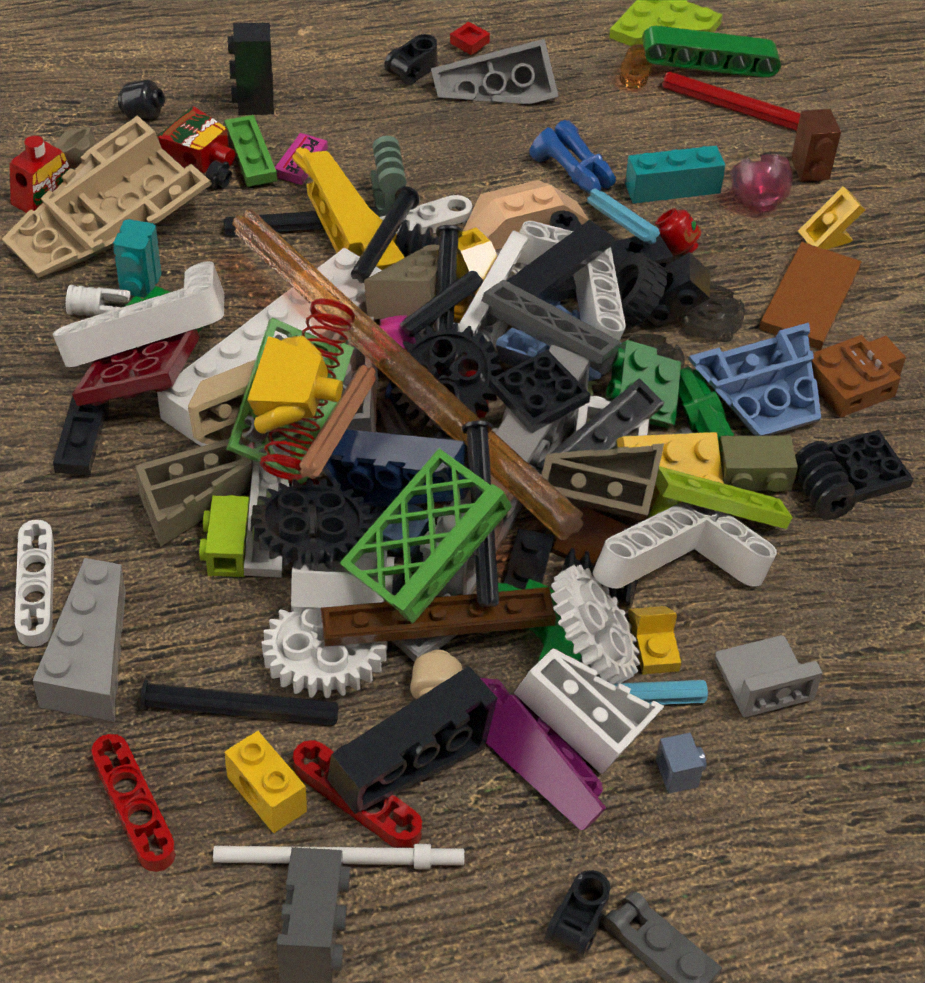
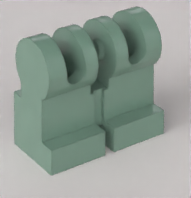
[370,136,407,217]

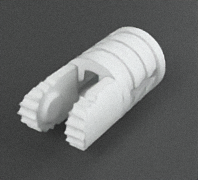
[66,285,130,316]

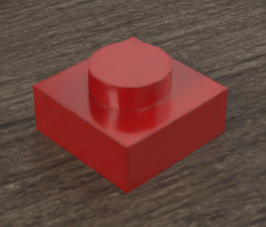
[450,21,490,55]

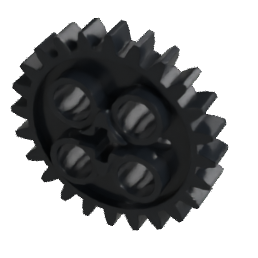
[389,323,503,431]
[250,478,373,571]

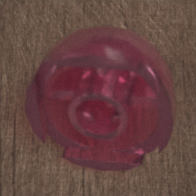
[730,154,793,213]

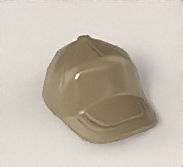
[53,127,96,169]

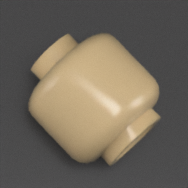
[410,650,463,699]

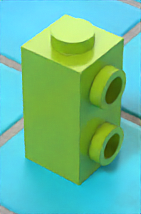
[199,495,250,577]

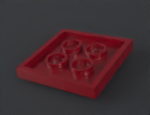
[72,329,200,406]

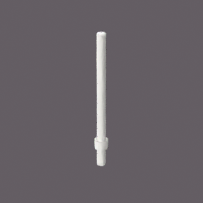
[213,844,464,869]

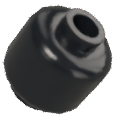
[118,80,165,120]

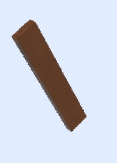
[321,587,556,647]

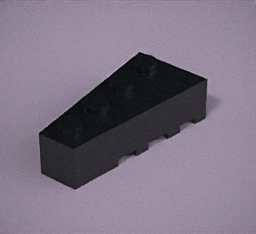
[327,666,498,814]

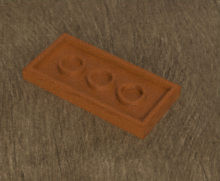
[759,242,862,350]

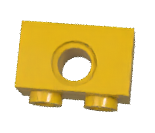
[224,731,307,833]

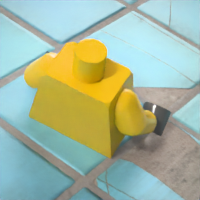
[242,335,343,444]

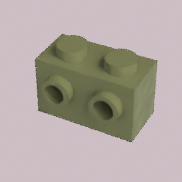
[719,435,798,492]

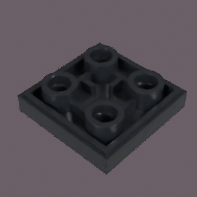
[490,349,591,433]
[828,430,914,503]

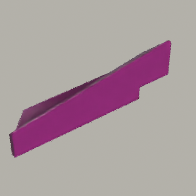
[480,678,606,830]

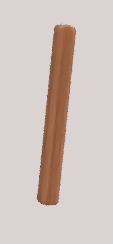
[299,365,376,479]

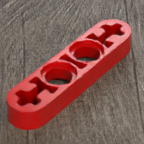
[91,734,176,872]
[293,740,422,848]

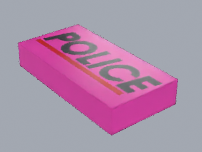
[275,133,328,185]

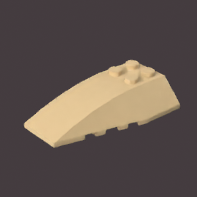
[2,116,211,278]

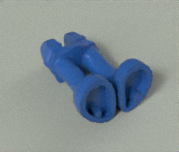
[529,120,616,195]

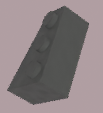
[277,847,350,983]

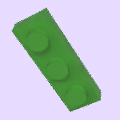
[224,115,277,187]

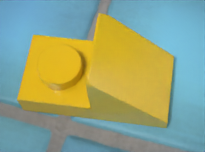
[798,186,865,250]
[628,606,681,675]

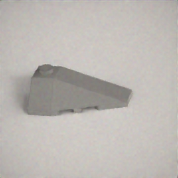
[431,39,559,104]

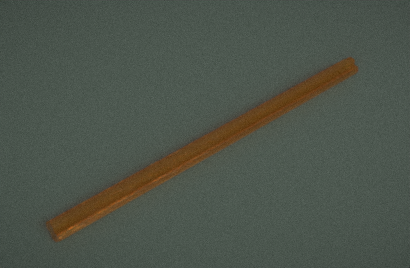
[232,209,584,540]

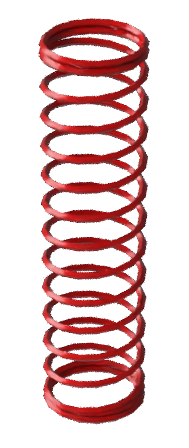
[260,298,356,480]

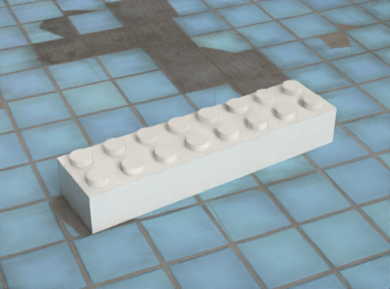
[157,248,382,446]

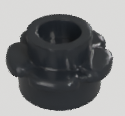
[205,160,232,190]

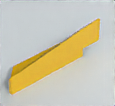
[304,151,405,270]

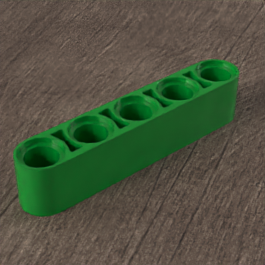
[642,26,781,77]

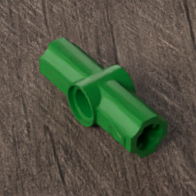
[678,367,734,444]

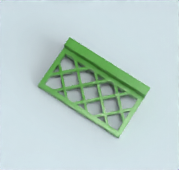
[227,317,354,484]
[340,448,512,624]

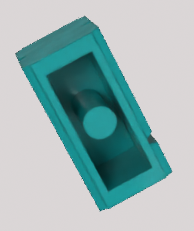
[113,219,162,298]

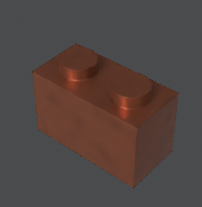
[791,109,841,182]

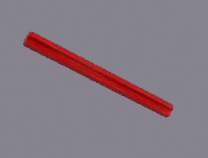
[662,72,801,131]

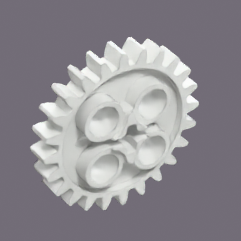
[551,565,640,685]
[262,606,388,698]

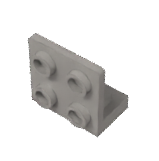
[714,635,823,718]

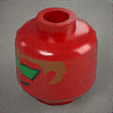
[655,208,701,256]

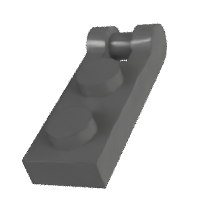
[602,891,722,983]

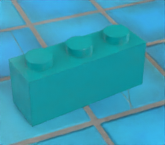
[625,146,726,204]

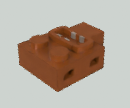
[812,335,906,418]

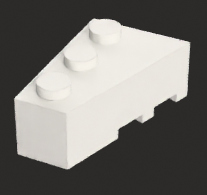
[514,648,664,775]

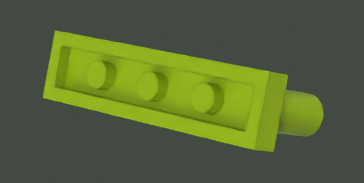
[646,466,793,529]

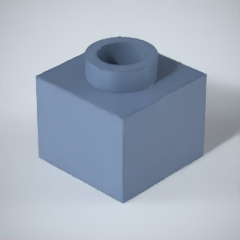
[656,732,706,794]

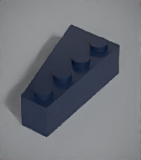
[322,429,470,508]

